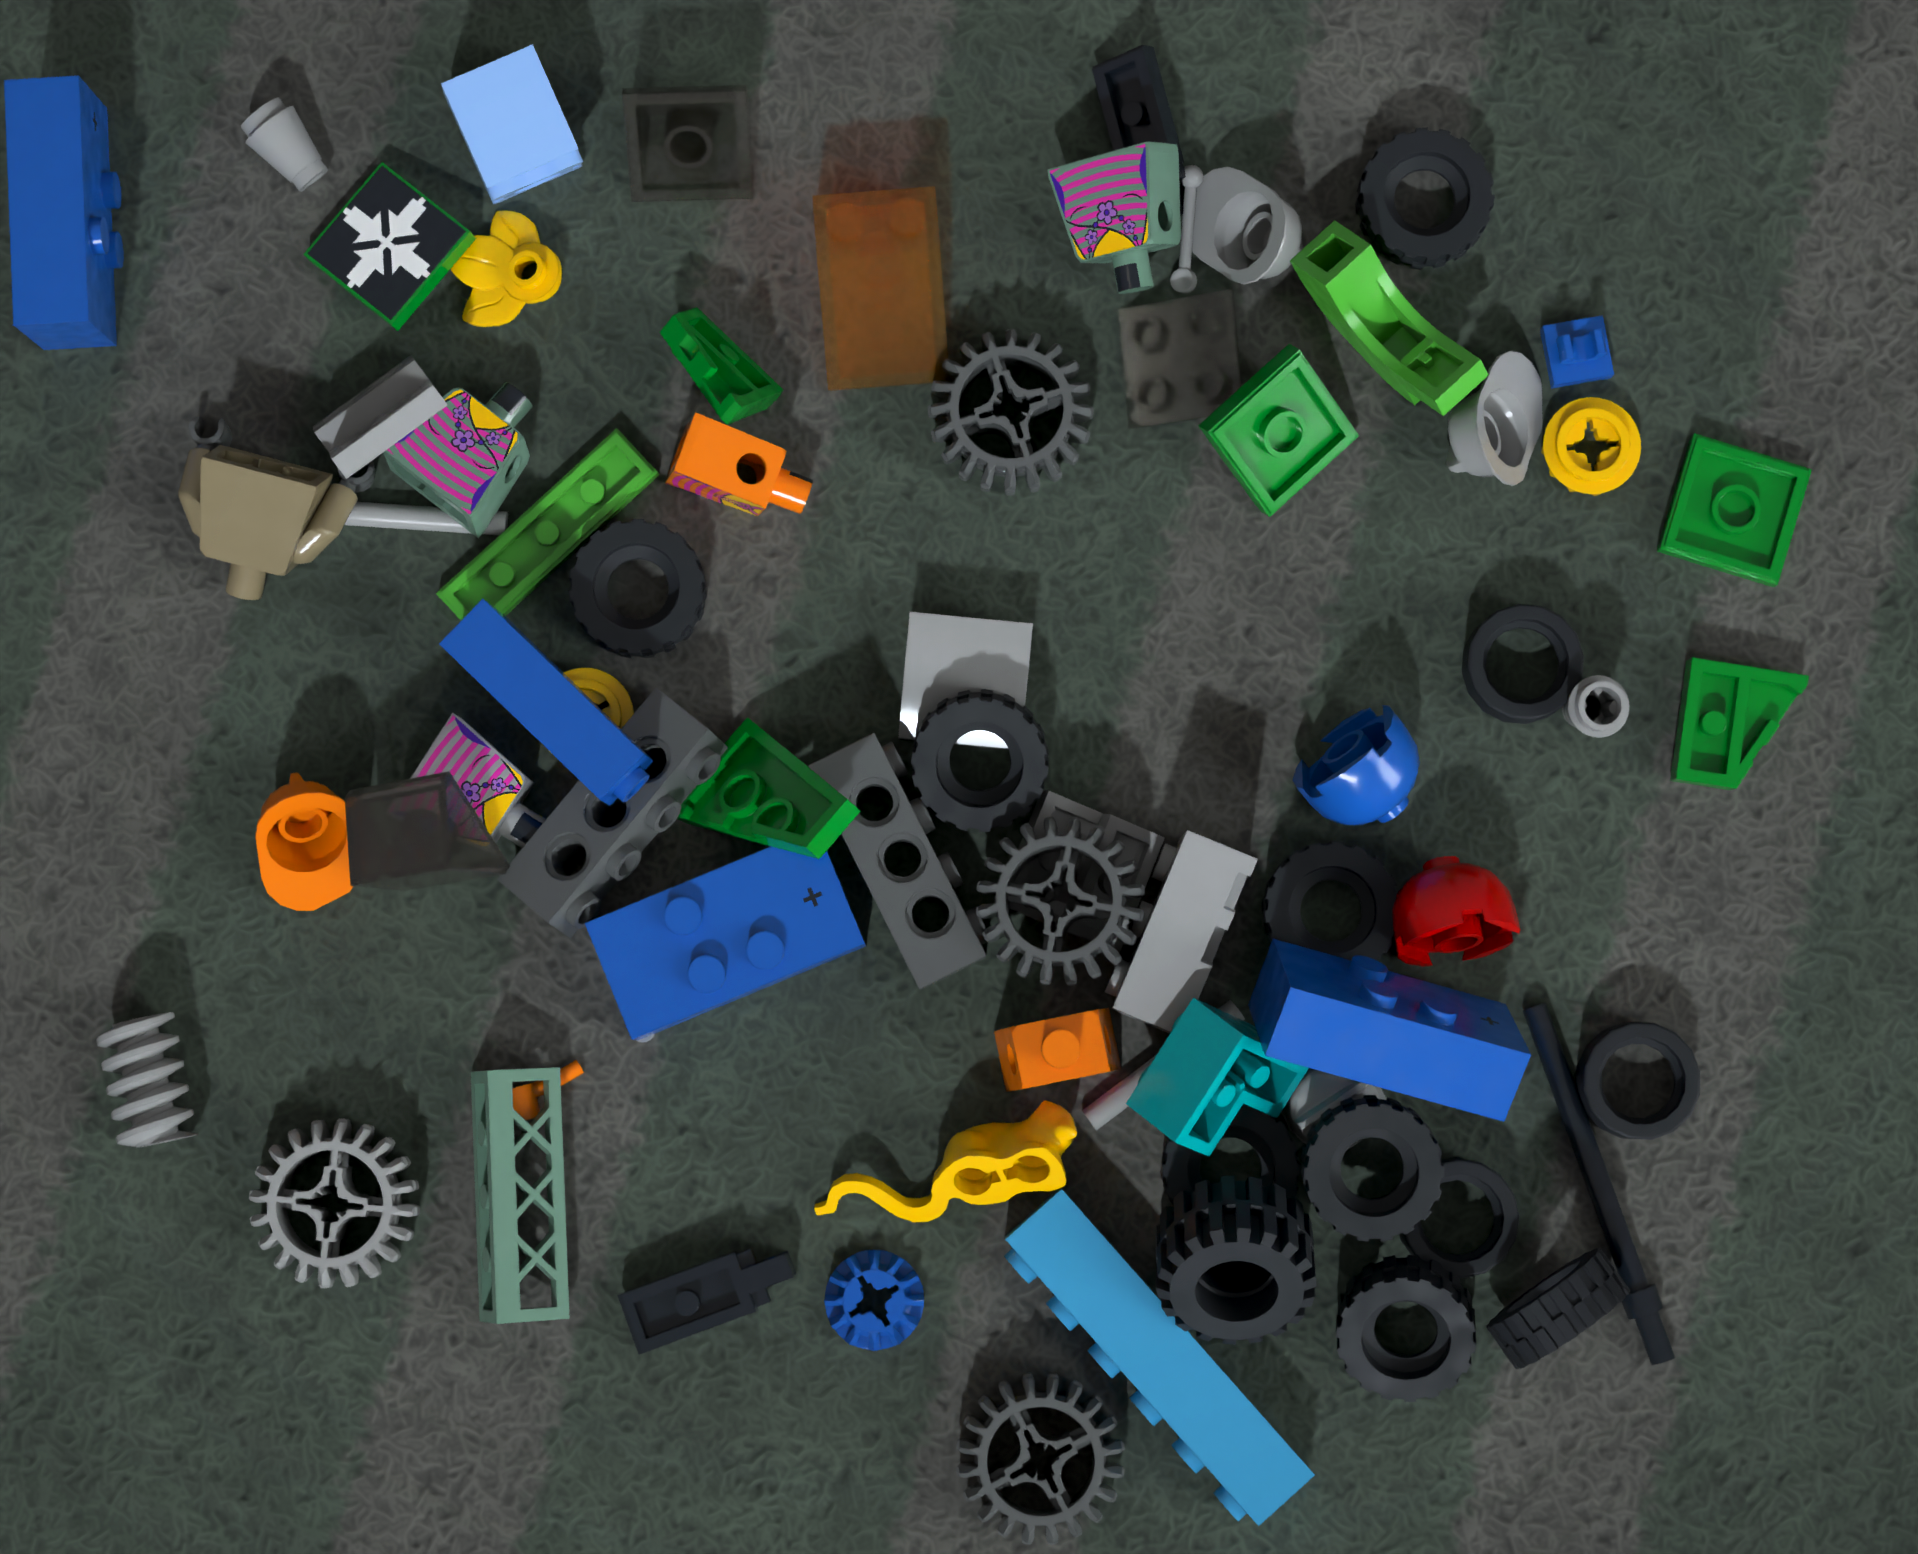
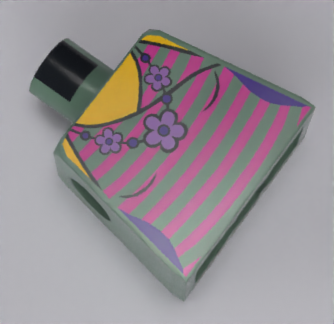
[1047,142,1181,294]
[383,382,533,539]

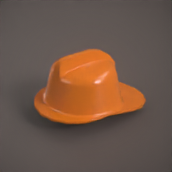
[255,772,360,911]

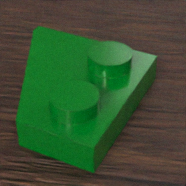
[660,307,784,425]
[1670,657,1809,790]

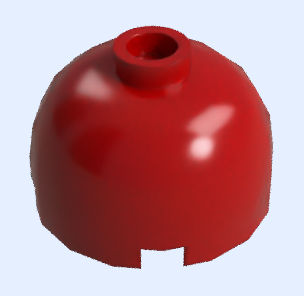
[1393,856,1520,967]

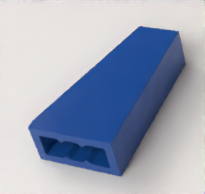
[439,599,653,806]

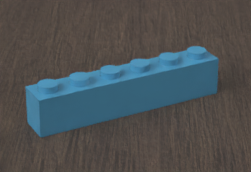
[1004,1189,1315,1526]

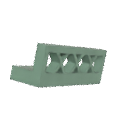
[471,1067,570,1324]

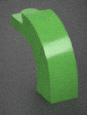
[1290,220,1489,416]

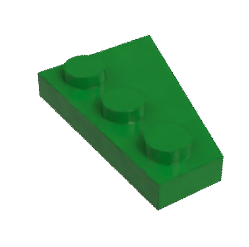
[677,717,861,859]

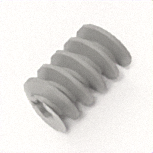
[96,1012,198,1148]

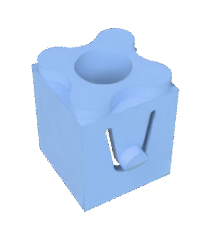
[441,44,583,204]

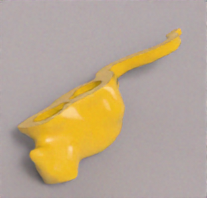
[814,1100,1077,1222]

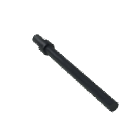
[1522,1002,1675,1365]

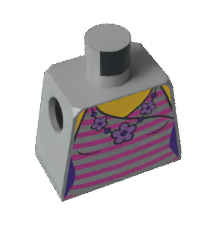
[388,713,546,856]

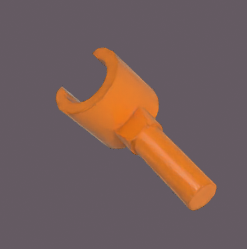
[513,1060,584,1120]

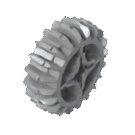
[249,1118,420,1288]

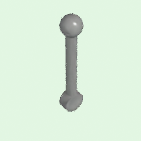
[1170,165,1204,293]

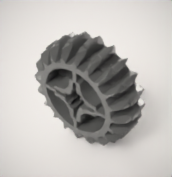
[928,329,1094,496]
[976,817,1145,986]
[956,1372,1125,1545]

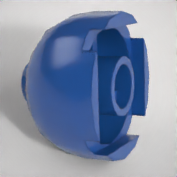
[1292,705,1420,825]

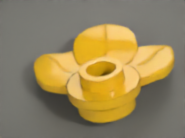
[451,210,562,327]

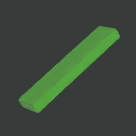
[436,428,659,620]

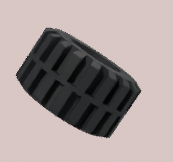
[1155,1176,1317,1345]

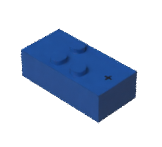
[4,76,124,350]
[585,846,866,1041]
[1248,939,1531,1122]

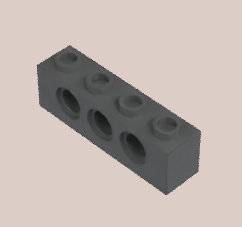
[497,687,728,939]
[808,733,987,990]

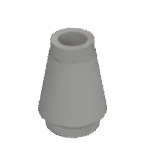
[241,97,328,192]
[1562,675,1629,738]

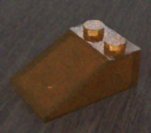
[812,186,950,391]

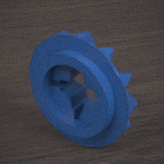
[824,1250,924,1351]

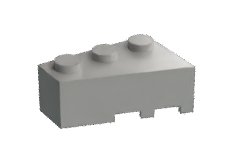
[1105,830,1258,1034]

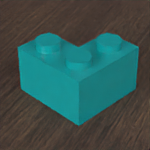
[1126,998,1309,1157]

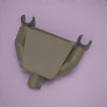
[178,416,375,600]

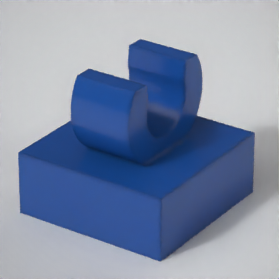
[1540,315,1614,389]

